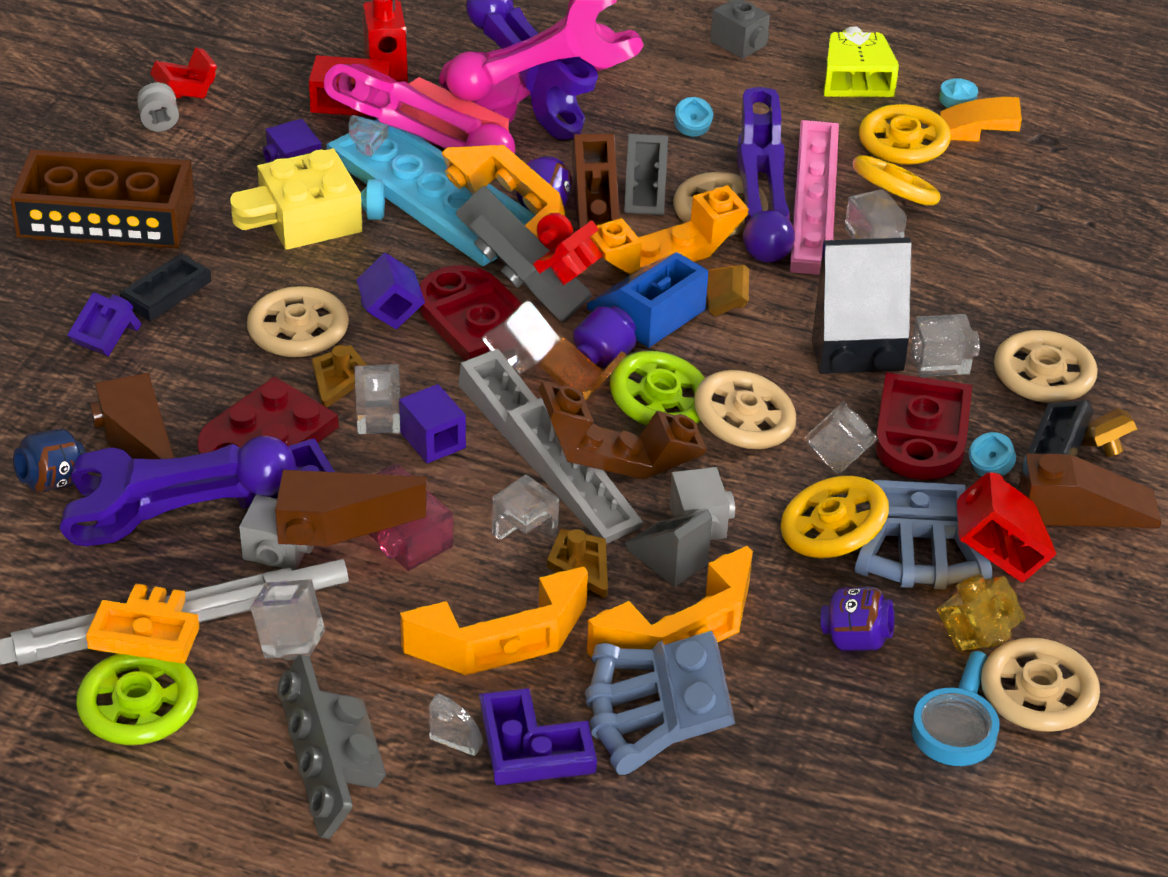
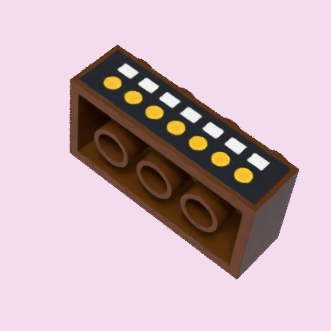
[10,149,195,249]

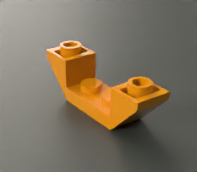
[442,145,565,250]
[590,185,749,275]
[587,546,753,658]
[400,566,588,675]

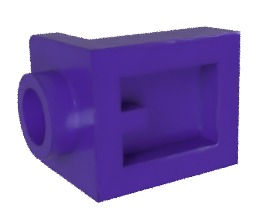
[67,292,141,357]

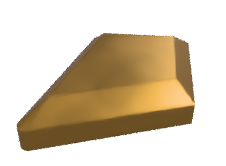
[706,264,749,317]
[312,345,371,408]
[1081,408,1137,457]
[547,528,608,597]

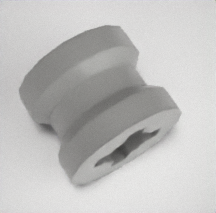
[137,82,179,132]

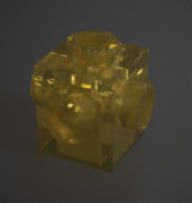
[936,574,1026,651]

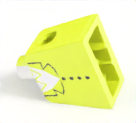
[824,26,899,97]

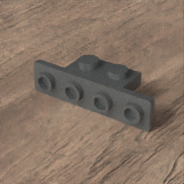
[456,186,592,323]
[278,654,386,839]

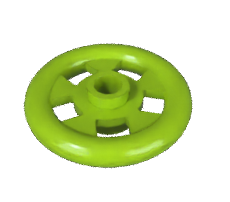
[610,351,712,426]
[76,653,199,745]

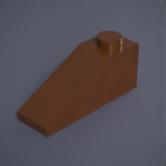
[572,134,619,230]
[90,373,174,460]
[1018,453,1161,528]
[275,470,427,546]

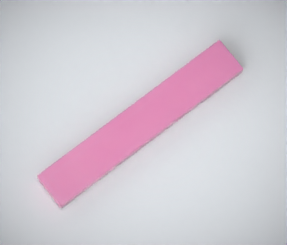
[790,120,839,275]

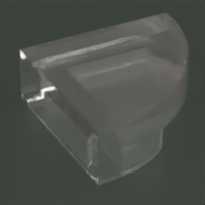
[349,115,388,157]
[429,693,483,756]

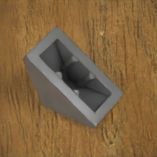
[624,134,668,216]
[625,509,712,587]

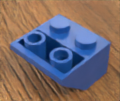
[587,252,708,348]

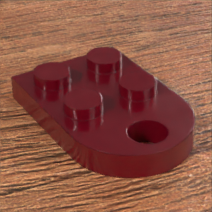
[419,265,542,361]
[875,372,973,480]
[197,376,339,454]

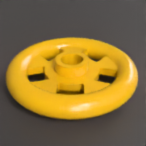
[859,104,951,164]
[852,155,940,206]
[781,476,889,558]

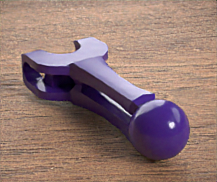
[466,0,598,140]
[737,87,795,263]
[60,436,296,547]

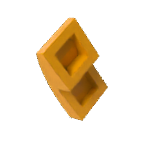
[940,97,1022,142]

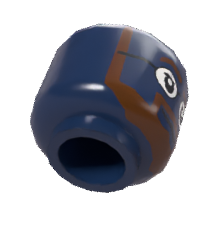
[13,429,86,492]

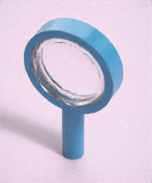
[911,651,1000,766]

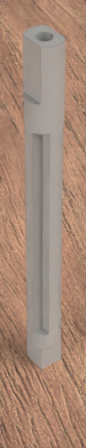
[0,559,349,666]

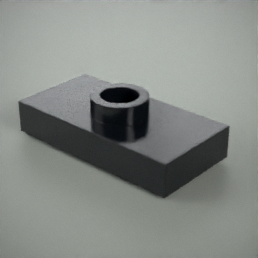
[119,253,212,322]
[1023,400,1094,463]

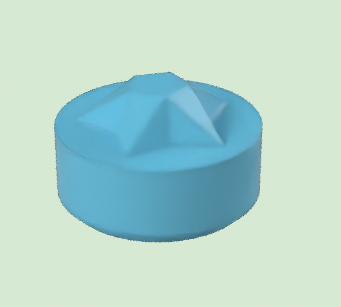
[939,78,978,108]
[674,97,713,137]
[361,179,385,220]
[969,432,1016,476]

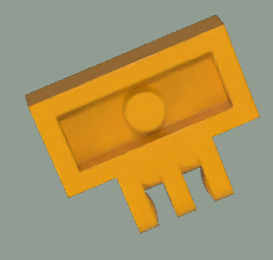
[86,583,199,664]

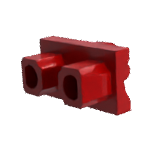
[533,213,603,286]

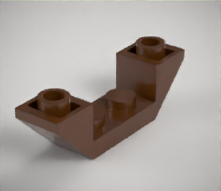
[538,382,707,479]

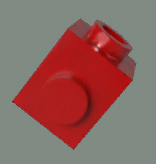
[150,48,217,99]

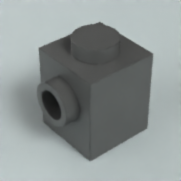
[710,0,770,59]

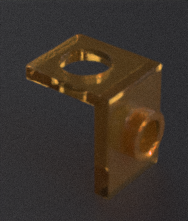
[539,337,626,401]

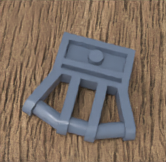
[855,480,992,590]
[585,630,735,775]

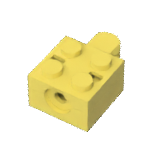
[230,148,362,250]

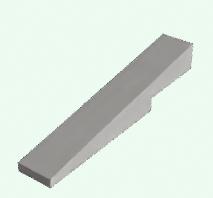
[458,349,643,544]

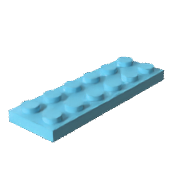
[327,119,535,266]

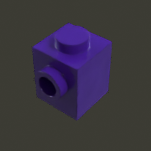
[263,118,322,163]
[356,252,425,330]
[399,384,466,464]

